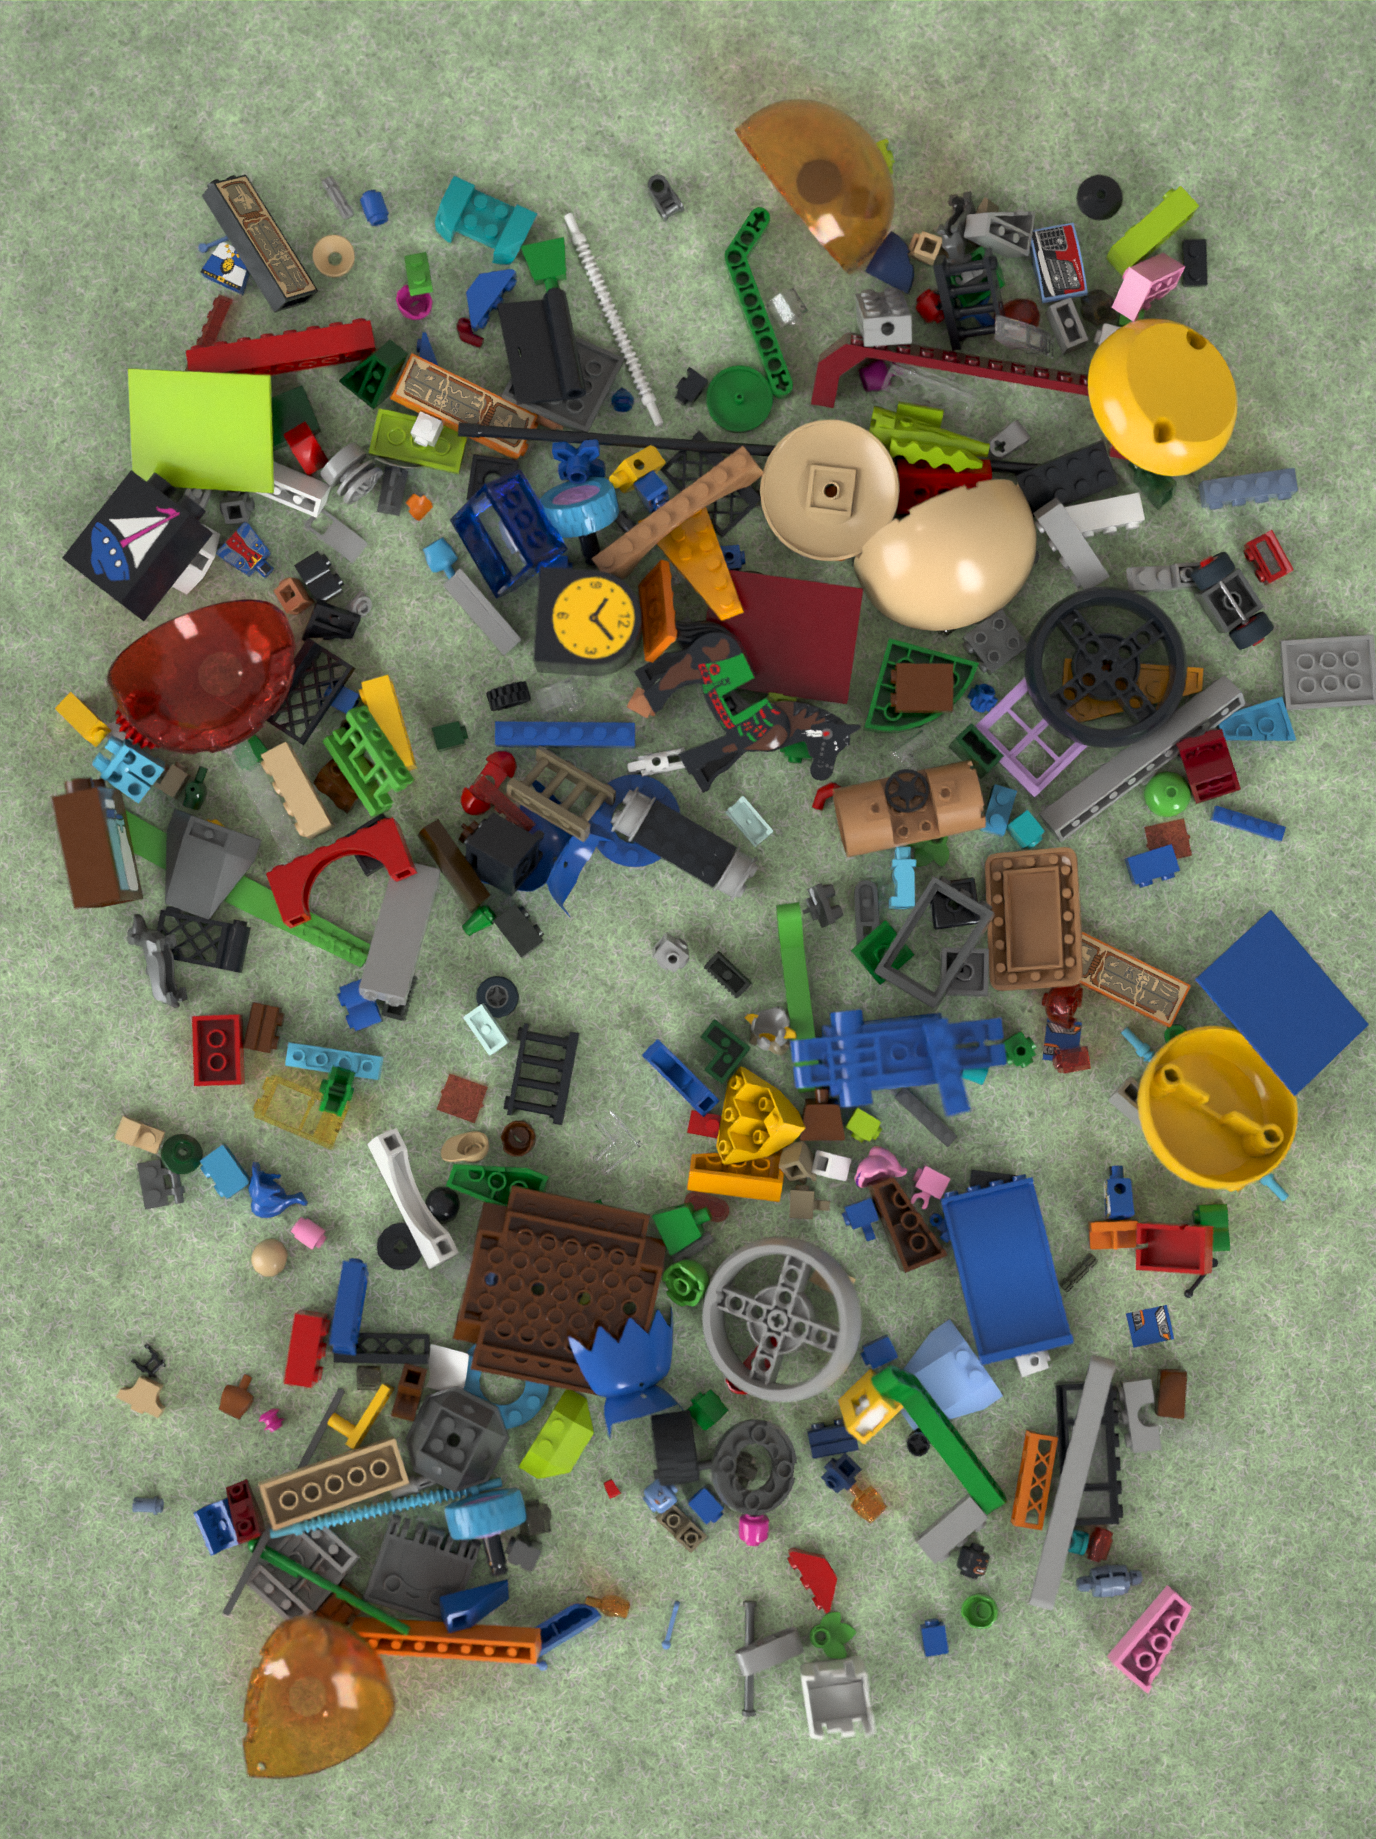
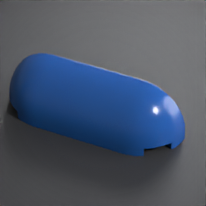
[519,1603,602,1665]

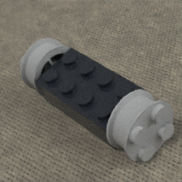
[610,787,759,902]

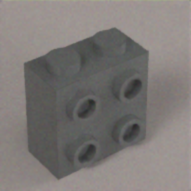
[962,609,1027,676]

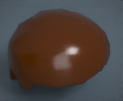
[500,1120,536,1157]

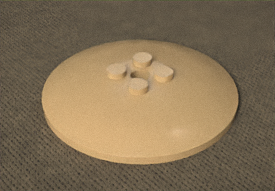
[760,420,900,561]

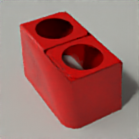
[283,421,329,476]

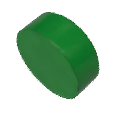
[1164,1024,1187,1043]

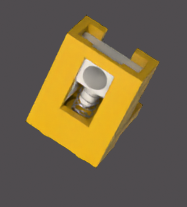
[838,1368,903,1444]

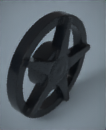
[885,769,929,813]

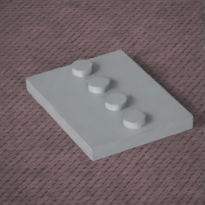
[1280,635,1376,710]

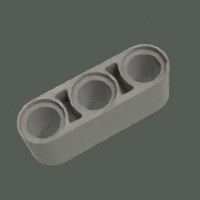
[734,1627,804,1676]

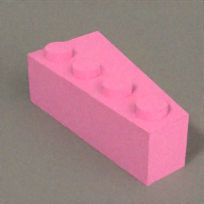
[1107,1585,1192,1693]

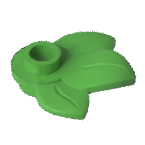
[907,836,950,867]
[809,1612,856,1659]

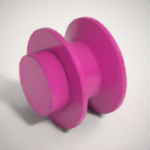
[259,1408,284,1433]

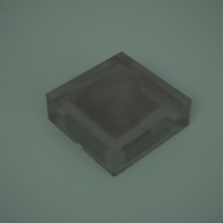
[357,1365,381,1390]

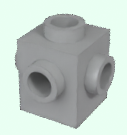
[652,932,689,973]

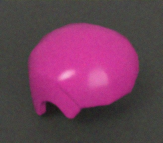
[396,284,433,320]

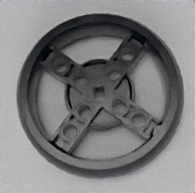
[1024,586,1188,748]

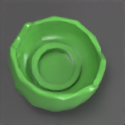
[961,1593,998,1630]

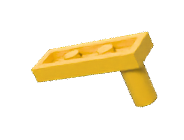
[327,1383,395,1449]

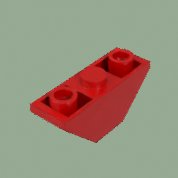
[787,1548,837,1614]

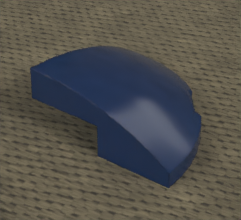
[865,231,914,294]

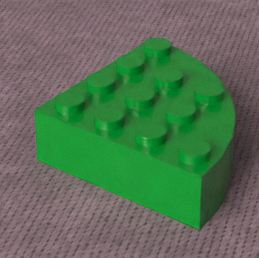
[863,638,979,733]

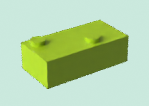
[1106,186,1199,277]

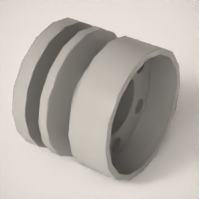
[320,442,383,505]

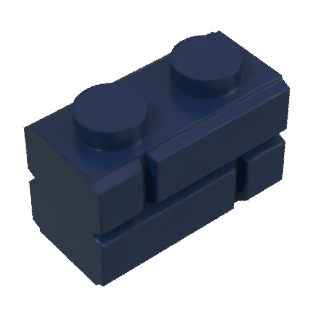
[807,1418,859,1459]

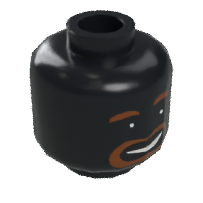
[956,1542,990,1579]

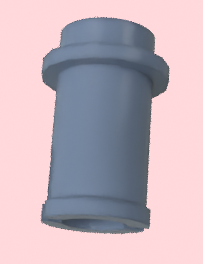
[132,1496,164,1515]

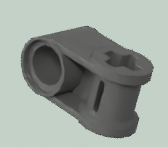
[647,174,685,222]

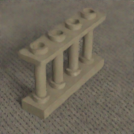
[507,746,616,842]

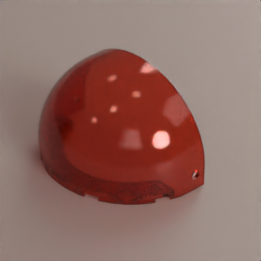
[106,599,296,755]

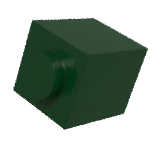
[432,721,469,752]

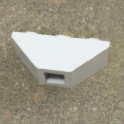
[172,524,220,595]

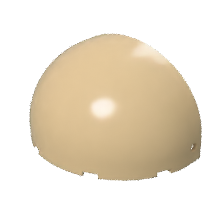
[854,480,1037,631]

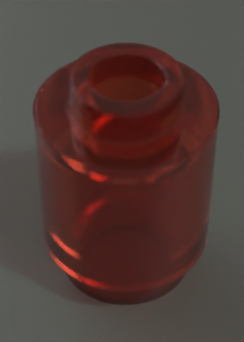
[1085,1526,1114,1563]

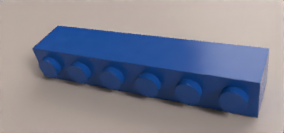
[495,721,635,749]

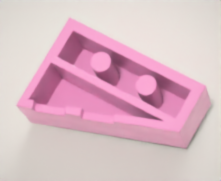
[1112,253,1185,321]

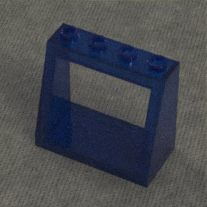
[450,469,568,599]

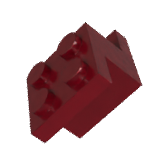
[1177,729,1241,804]

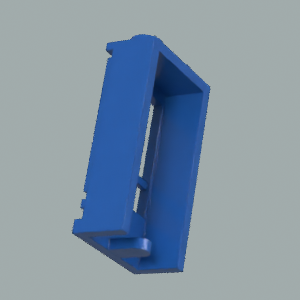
[329,1258,369,1356]

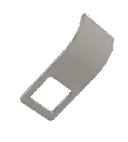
[304,509,368,564]

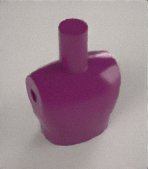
[859,360,903,393]

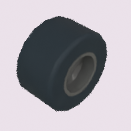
[476,976,519,1018]

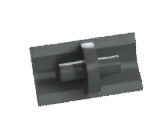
[802,883,843,928]

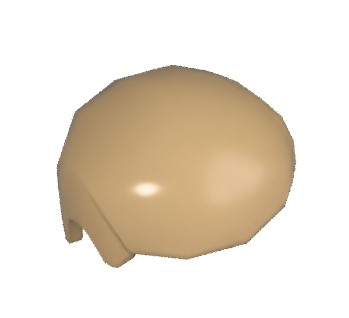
[251,1239,288,1277]

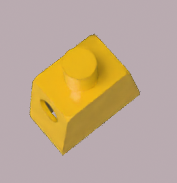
[609,445,666,494]

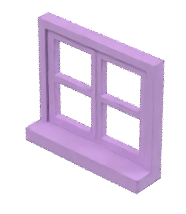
[975,678,1087,798]

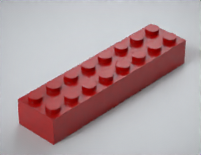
[185,318,376,376]

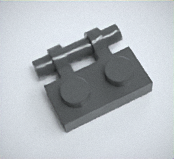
[137,1159,185,1209]

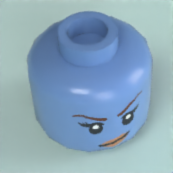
[643,1479,678,1513]

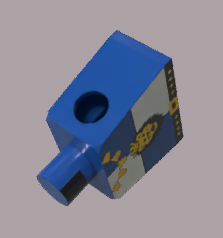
[200,242,250,295]
[1103,1166,1134,1221]

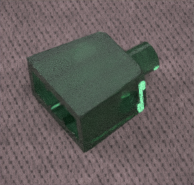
[1128,461,1177,510]

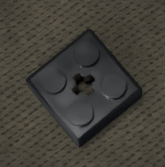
[930,877,980,930]

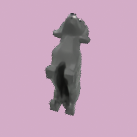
[937,191,976,276]
[127,914,188,1008]

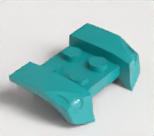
[435,176,537,265]

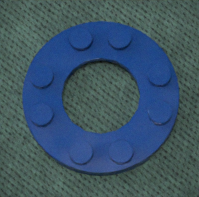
[588,774,680,867]

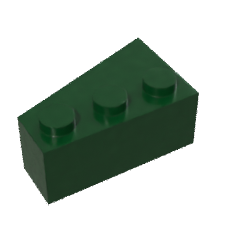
[339,339,408,410]

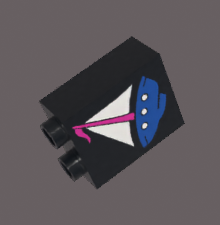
[62,470,213,621]

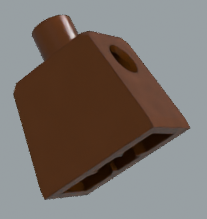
[800,1086,845,1141]

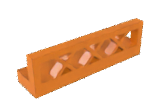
[1010,1430,1058,1530]

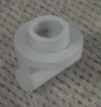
[345,591,372,617]

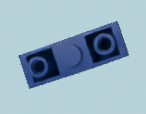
[466,269,517,332]
[633,470,669,515]

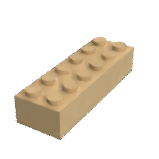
[258,1436,409,1531]

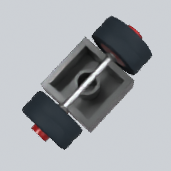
[1190,551,1274,650]

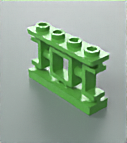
[322,705,414,817]

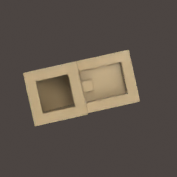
[114,1115,166,1154]

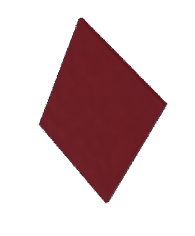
[706,569,864,704]

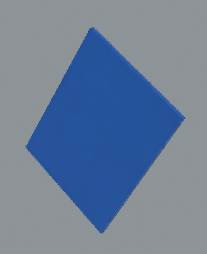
[1195,910,1369,1096]

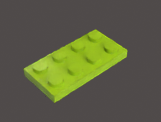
[369,408,468,475]

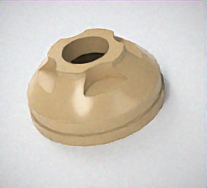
[313,234,355,278]

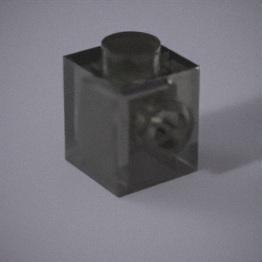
[519,1499,552,1536]

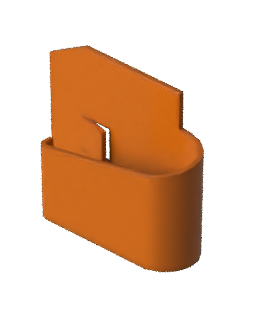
[405,493,433,521]

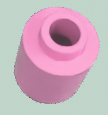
[291,1217,327,1250]

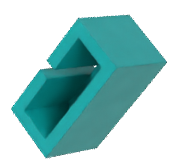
[1006,810,1045,849]

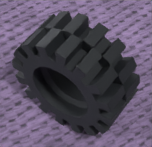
[486,681,531,711]

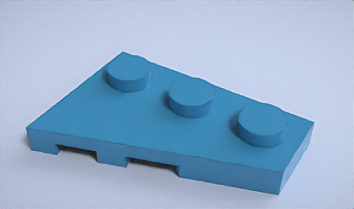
[1217,697,1296,741]

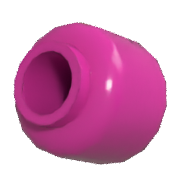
[738,1514,769,1546]

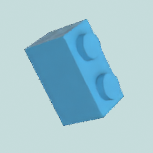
[979,784,1017,837]
[200,1144,251,1199]

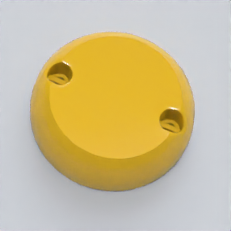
[1088,318,1238,476]
[1138,1026,1298,1189]

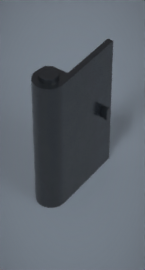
[497,288,586,405]

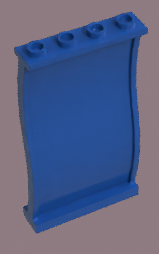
[940,1174,1074,1365]

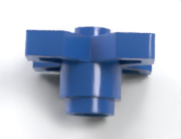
[552,440,606,484]

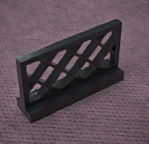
[660,431,761,537]
[257,637,356,746]

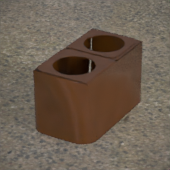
[1155,1369,1187,1419]

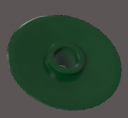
[161,1134,203,1174]

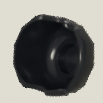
[425,1187,460,1224]

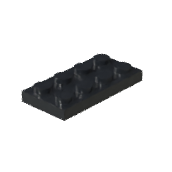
[1015,440,1118,518]

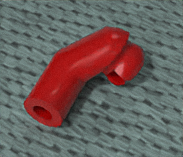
[811,782,841,811]

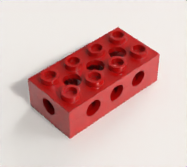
[896,459,992,514]

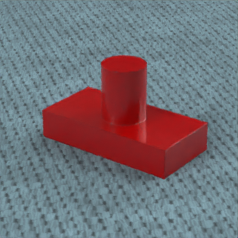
[687,1110,721,1138]

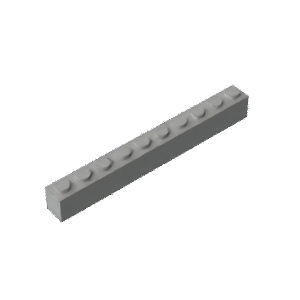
[1039,675,1246,843]

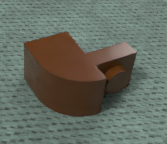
[391,1363,427,1422]

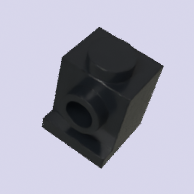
[674,367,708,407]

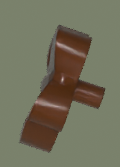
[458,820,479,844]

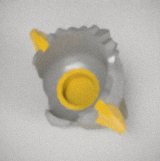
[745,1006,797,1056]

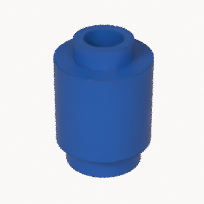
[360,189,389,226]

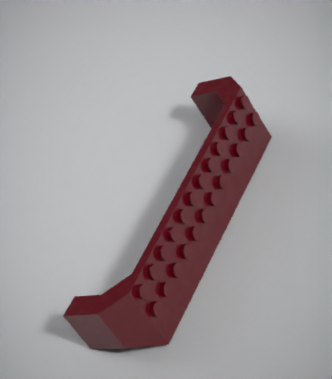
[811,333,1128,460]

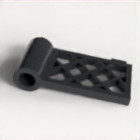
[157,906,251,973]

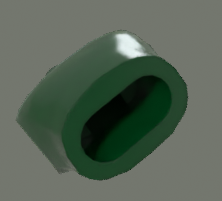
[182,766,208,810]

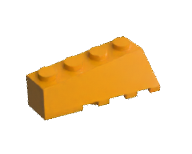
[687,1149,784,1202]

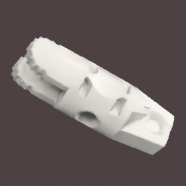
[627,747,685,777]

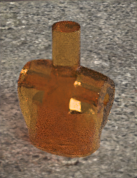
[849,1484,888,1524]
[585,1594,630,1619]

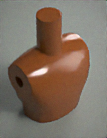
[218,1374,254,1420]

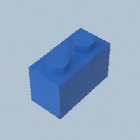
[1124,844,1180,888]

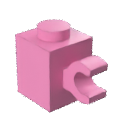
[910,1165,950,1209]

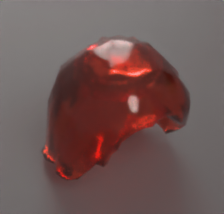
[994,298,1040,341]

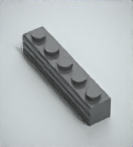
[894,1088,957,1147]

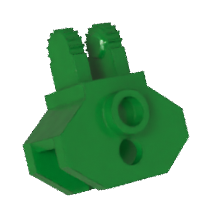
[318,1065,355,1117]

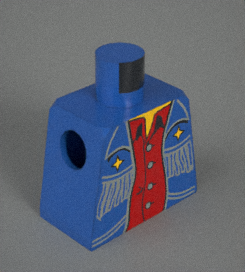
[216,522,274,578]

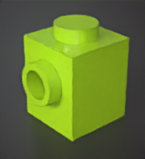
[845,1107,882,1143]

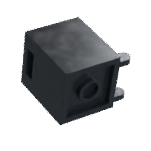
[465,812,544,897]

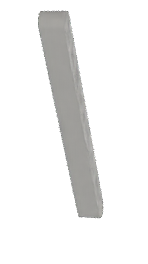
[1029,1354,1115,1611]

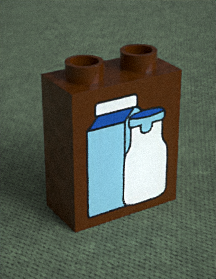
[51,777,143,909]

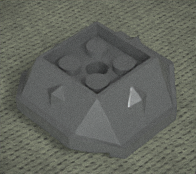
[405,1386,510,1492]

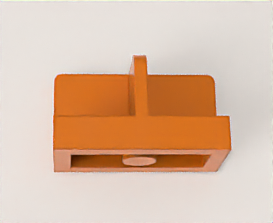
[1088,1219,1138,1250]

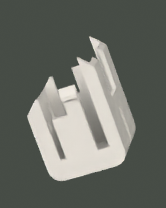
[800,1656,876,1739]

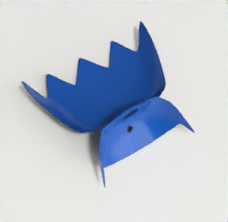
[480,780,614,918]
[569,1307,684,1438]

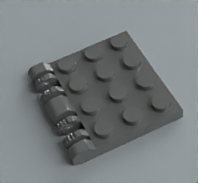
[362,1513,481,1622]

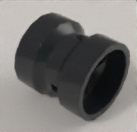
[907,1429,931,1457]

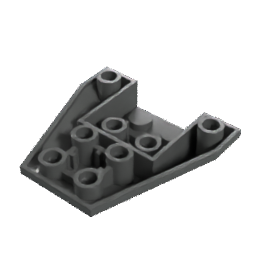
[165,809,262,920]

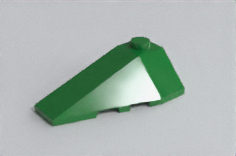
[446,1164,549,1209]

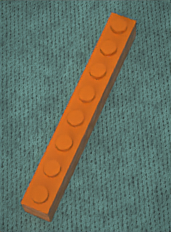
[349,1617,541,1664]

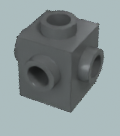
[219,491,255,524]

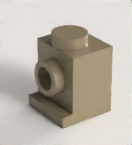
[153,761,191,799]

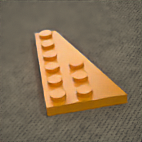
[638,507,743,621]

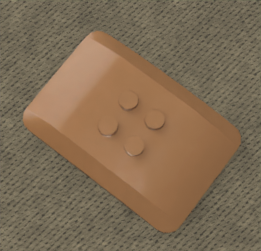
[985,847,1083,991]

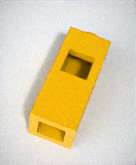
[55,691,112,747]

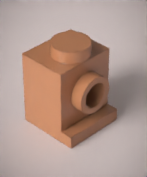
[273,577,314,615]

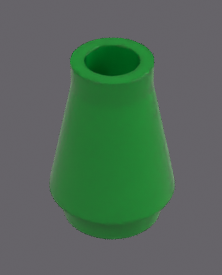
[462,904,497,936]

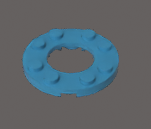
[464,1344,549,1429]

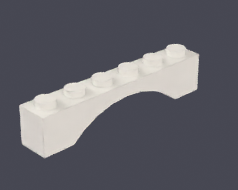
[367,1128,459,1269]

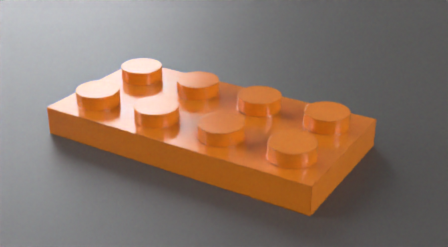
[638,560,677,663]

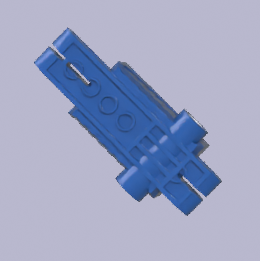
[790,1009,1007,1107]

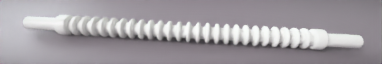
[564,213,664,426]

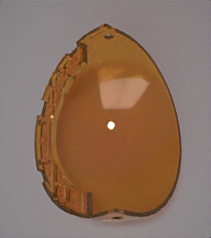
[734,98,895,275]
[242,1616,396,1779]

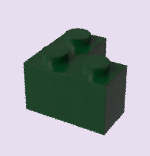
[700,1019,751,1084]

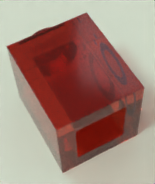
[1053,1045,1091,1074]

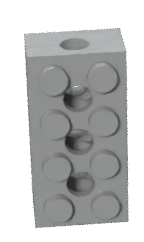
[856,288,912,346]

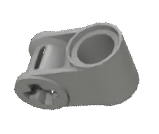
[988,420,1031,461]

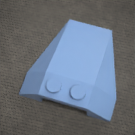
[900,1319,1003,1430]

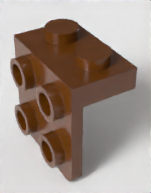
[313,757,378,814]

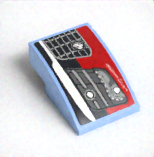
[1030,223,1088,303]

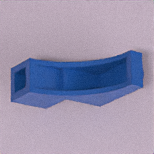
[642,1039,720,1117]

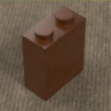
[891,663,953,713]

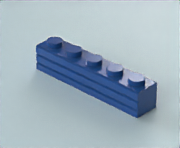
[1211,806,1286,842]

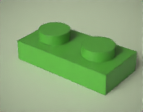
[404,252,433,296]

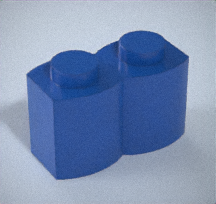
[337,979,383,1031]

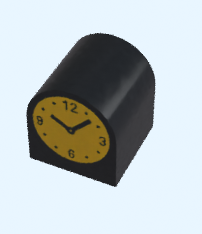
[533,567,642,676]

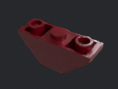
[226,1479,265,1544]

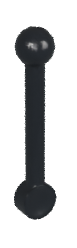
[1184,1258,1218,1298]

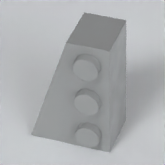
[964,211,1036,258]

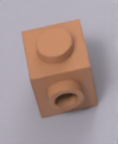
[627,687,656,719]

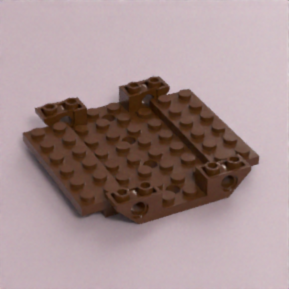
[452,1185,666,1396]

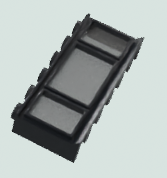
[1054,1381,1123,1526]

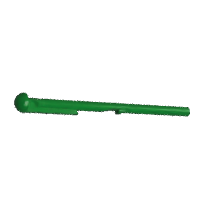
[248,1536,411,1636]

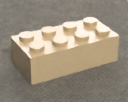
[261,742,335,840]

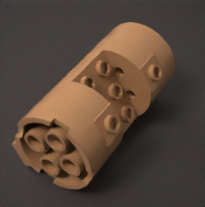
[832,759,986,858]

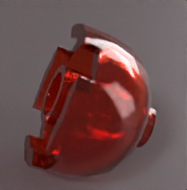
[1042,984,1083,1029]

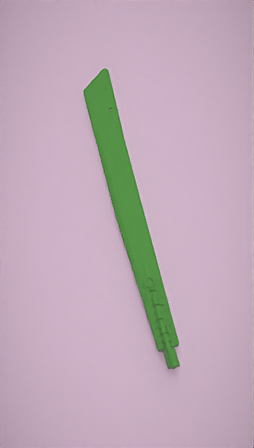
[71,779,371,967]

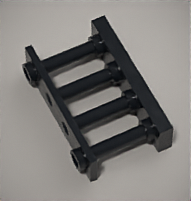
[933,248,1012,351]
[504,1023,580,1125]

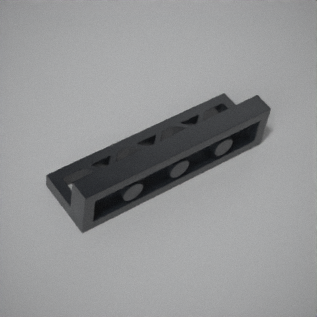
[334,1333,430,1364]

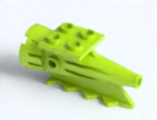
[869,401,990,472]

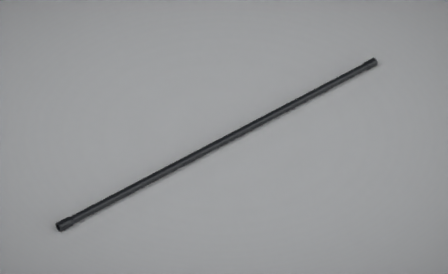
[458,422,1039,474]

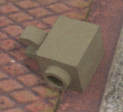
[779,1141,817,1185]
[789,1185,830,1219]

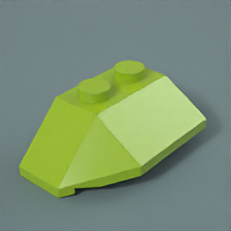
[518,1389,594,1479]

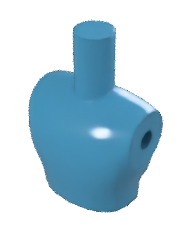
[422,537,459,579]

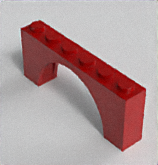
[266,817,417,929]

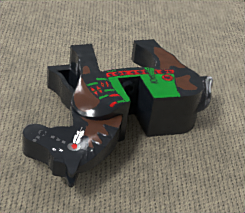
[634,620,861,793]

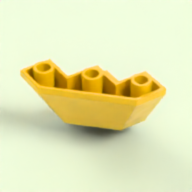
[716,1066,805,1165]

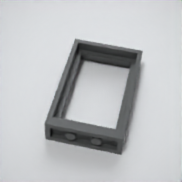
[874,876,995,1010]

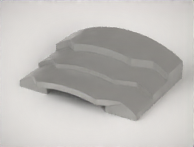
[246,1517,361,1629]

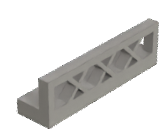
[443,569,522,655]

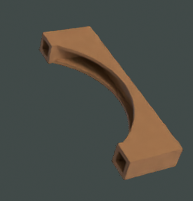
[592,446,764,580]

